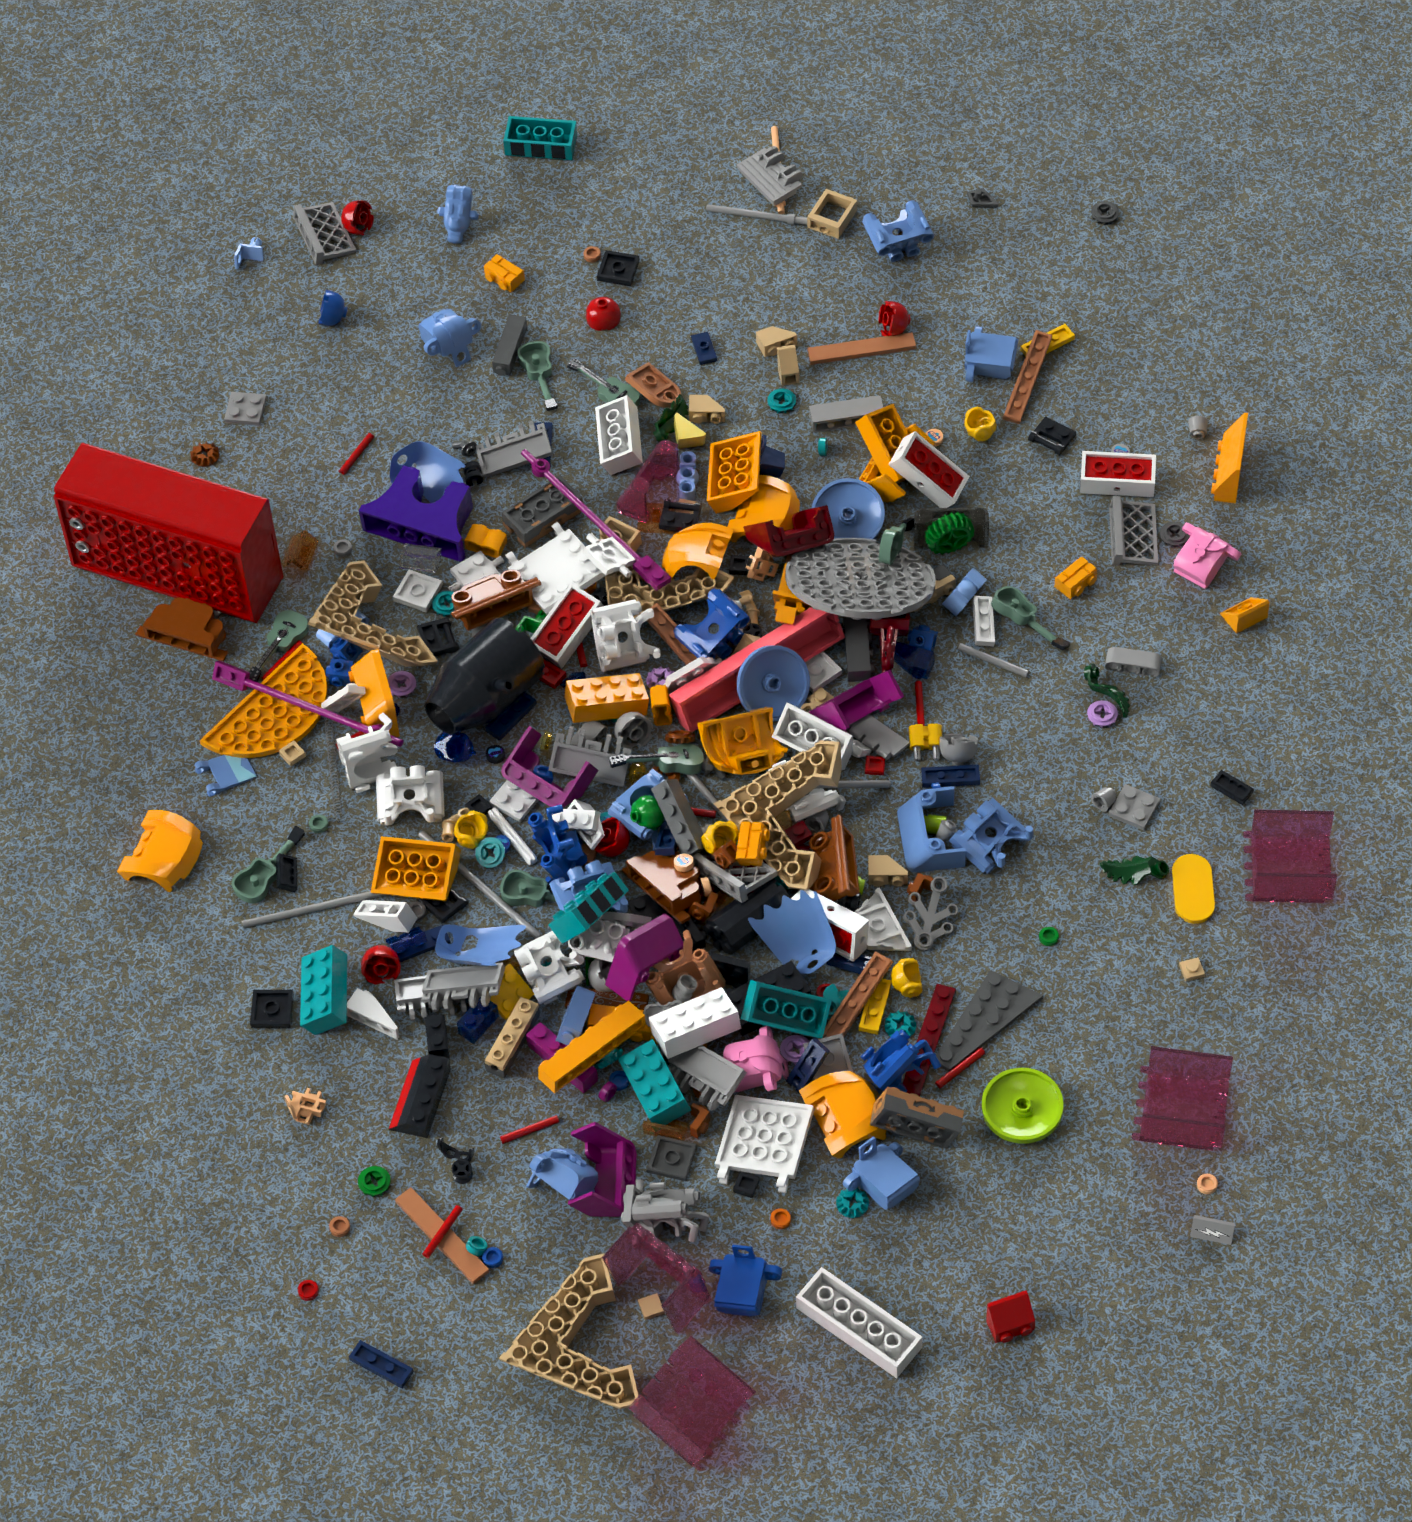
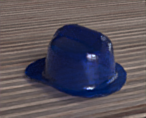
[434,732,476,762]

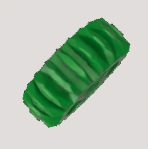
[925,512,975,555]

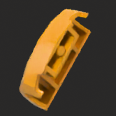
[727,475,800,542]
[662,523,734,580]
[697,707,788,775]
[117,810,203,892]
[798,1071,887,1159]

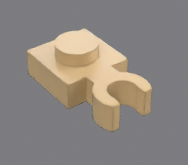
[801,687,834,711]

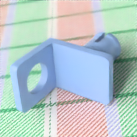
[234,237,264,269]

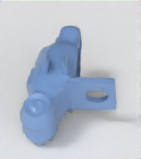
[437,184,479,244]

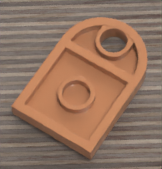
[625,362,681,408]

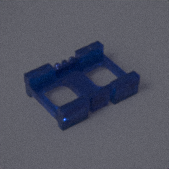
[385,926,427,953]

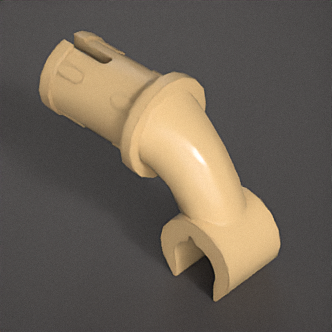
[739,590,760,625]
[441,808,470,842]

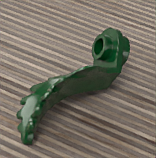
[653,394,689,445]
[1084,663,1130,718]
[1100,856,1169,885]

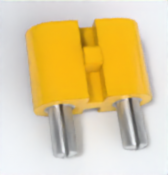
[909,723,943,761]

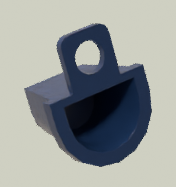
[759,435,785,479]

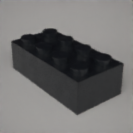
[726,961,812,1036]

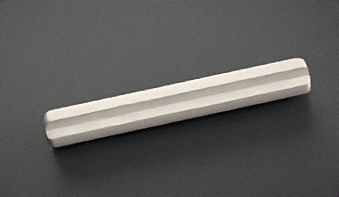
[488,807,537,866]

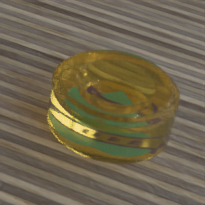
[540,731,553,751]

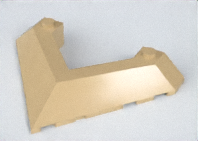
[599,516,734,618]
[308,561,438,667]
[713,740,842,890]
[499,1253,641,1409]

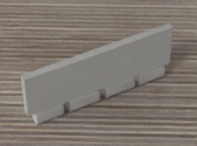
[846,714,910,760]

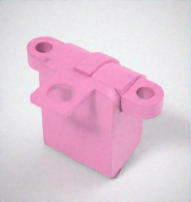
[1173,522,1242,589]
[723,1026,789,1092]

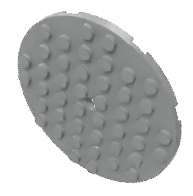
[785,538,936,620]

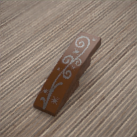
[565,989,650,1013]

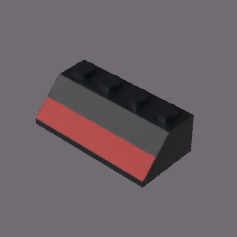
[389,1054,451,1138]

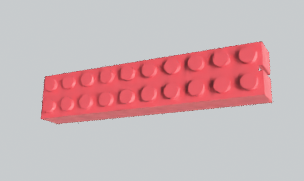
[669,607,845,732]

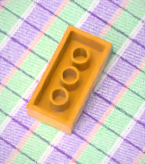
[855,404,909,483]
[564,673,649,723]

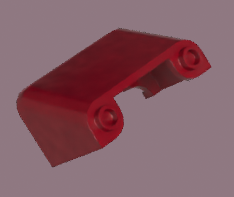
[743,505,835,557]

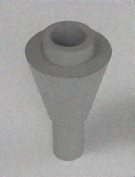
[935,820,957,842]

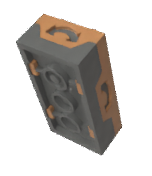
[501,475,583,548]
[870,1087,964,1148]

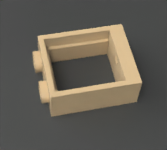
[807,189,857,239]

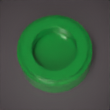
[1039,927,1059,946]

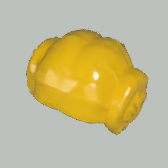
[964,406,997,442]
[454,811,488,849]
[701,821,739,854]
[891,958,923,998]

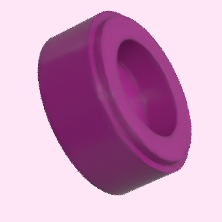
[598,1081,617,1102]

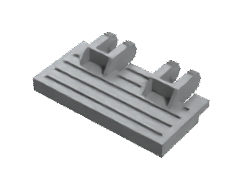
[736,146,803,206]
[476,420,553,478]
[548,726,632,787]
[421,962,505,1012]
[394,975,471,1021]
[668,1045,747,1111]

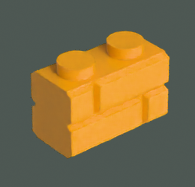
[484,254,525,292]
[1054,557,1097,599]
[735,822,770,866]

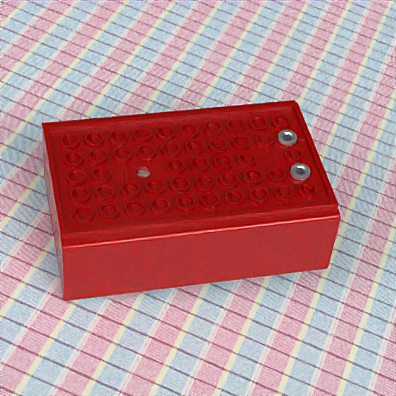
[53,442,284,623]

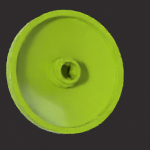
[981,1068,1064,1144]

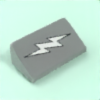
[1190,1215,1235,1245]

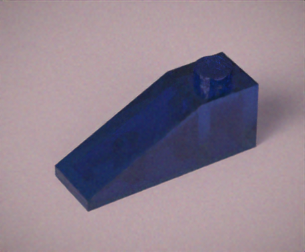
[879,638,935,679]

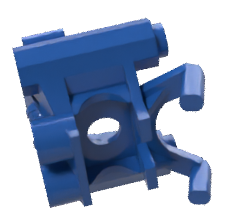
[674,588,750,659]
[528,804,587,884]
[860,1029,941,1092]

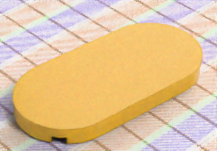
[1172,854,1215,924]

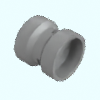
[672,974,698,1002]

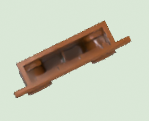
[451,570,542,631]
[135,597,228,662]
[809,815,860,902]
[621,851,702,924]

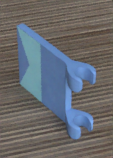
[195,755,257,797]

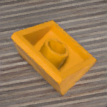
[1220,597,1270,634]

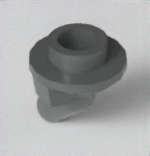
[452,441,477,456]
[702,756,727,780]

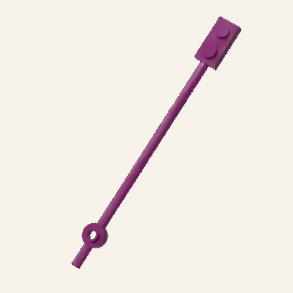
[521,449,671,591]
[212,661,404,747]

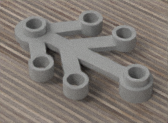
[903,876,958,951]

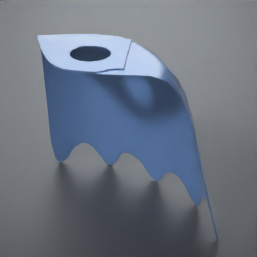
[390,441,465,503]
[748,890,836,974]
[435,924,526,966]

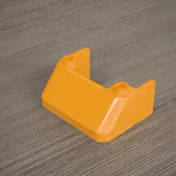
[859,424,935,503]
[348,649,400,737]

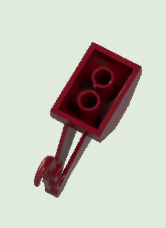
[870,612,910,673]

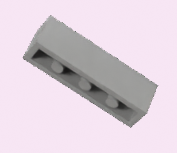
[809,395,883,433]

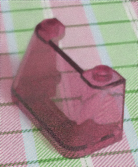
[616,440,679,523]

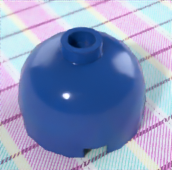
[318,290,348,326]

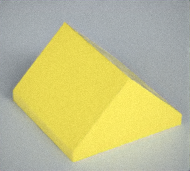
[674,412,706,449]

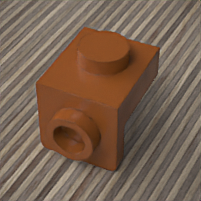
[712,840,737,870]
[907,873,936,902]
[687,891,718,922]
[690,1103,710,1139]

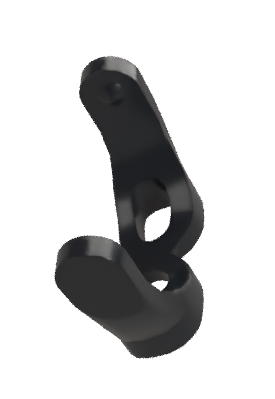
[437,1137,474,1162]

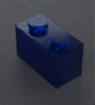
[457,997,499,1044]

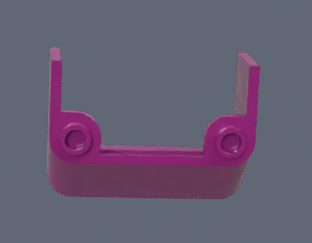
[809,670,904,732]
[501,725,599,808]
[605,914,684,1001]
[568,1122,637,1217]

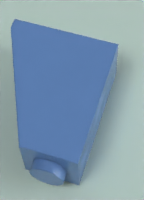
[556,985,595,1045]

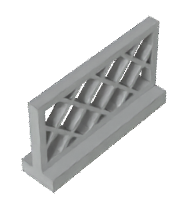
[293,202,356,265]
[1109,496,1158,565]
[692,845,778,903]

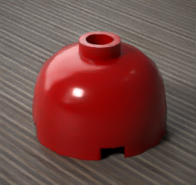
[341,200,374,235]
[586,297,621,331]
[878,301,910,336]
[595,817,630,857]
[361,945,401,985]

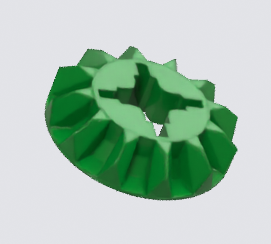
[358,1166,391,1197]

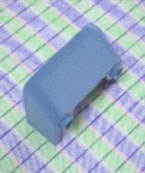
[897,786,966,873]

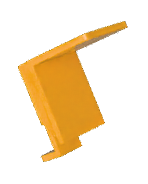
[772,563,812,625]

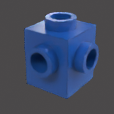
[907,625,938,653]
[329,638,363,662]
[326,659,354,687]

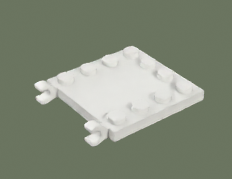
[505,522,606,614]
[715,1095,814,1193]

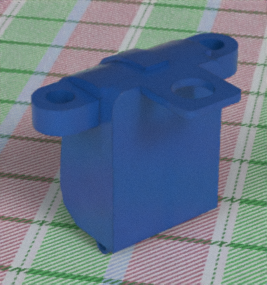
[709,1245,783,1316]

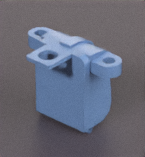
[418,309,481,367]
[964,326,1019,382]
[843,1137,920,1210]
[526,1148,598,1200]

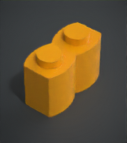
[464,524,507,558]
[650,685,672,726]

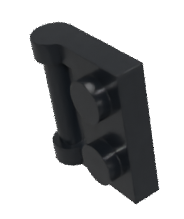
[1028,416,1076,456]
[659,499,702,531]
[417,618,460,657]
[417,888,469,923]

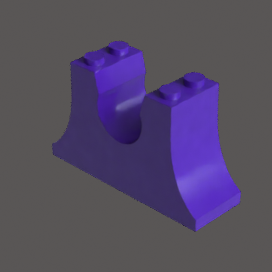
[359,465,473,562]

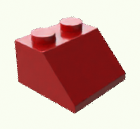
[986,1290,1035,1343]

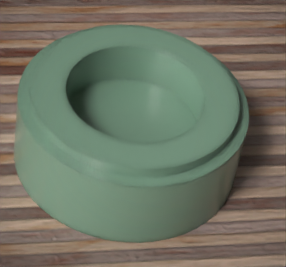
[309,815,329,833]

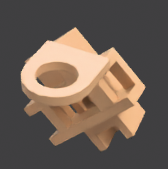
[745,547,779,581]
[284,1088,326,1125]

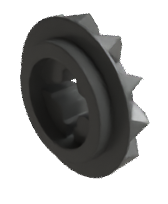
[1091,201,1119,224]
[1160,522,1190,547]

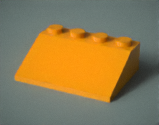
[1211,413,1248,503]
[707,431,762,514]
[371,836,461,901]

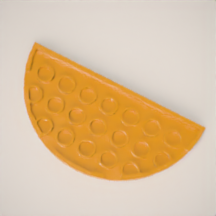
[200,643,328,758]

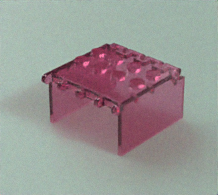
[1243,809,1337,903]
[1131,1046,1233,1151]
[602,1223,712,1334]
[629,1336,756,1471]

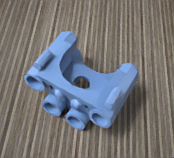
[862,200,934,262]
[608,769,689,851]
[949,798,1033,874]
[549,860,629,913]

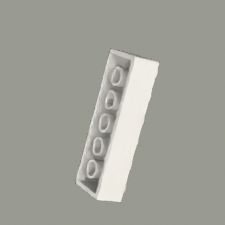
[796,1267,922,1378]

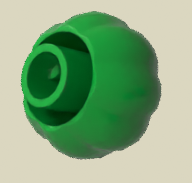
[630,795,665,831]

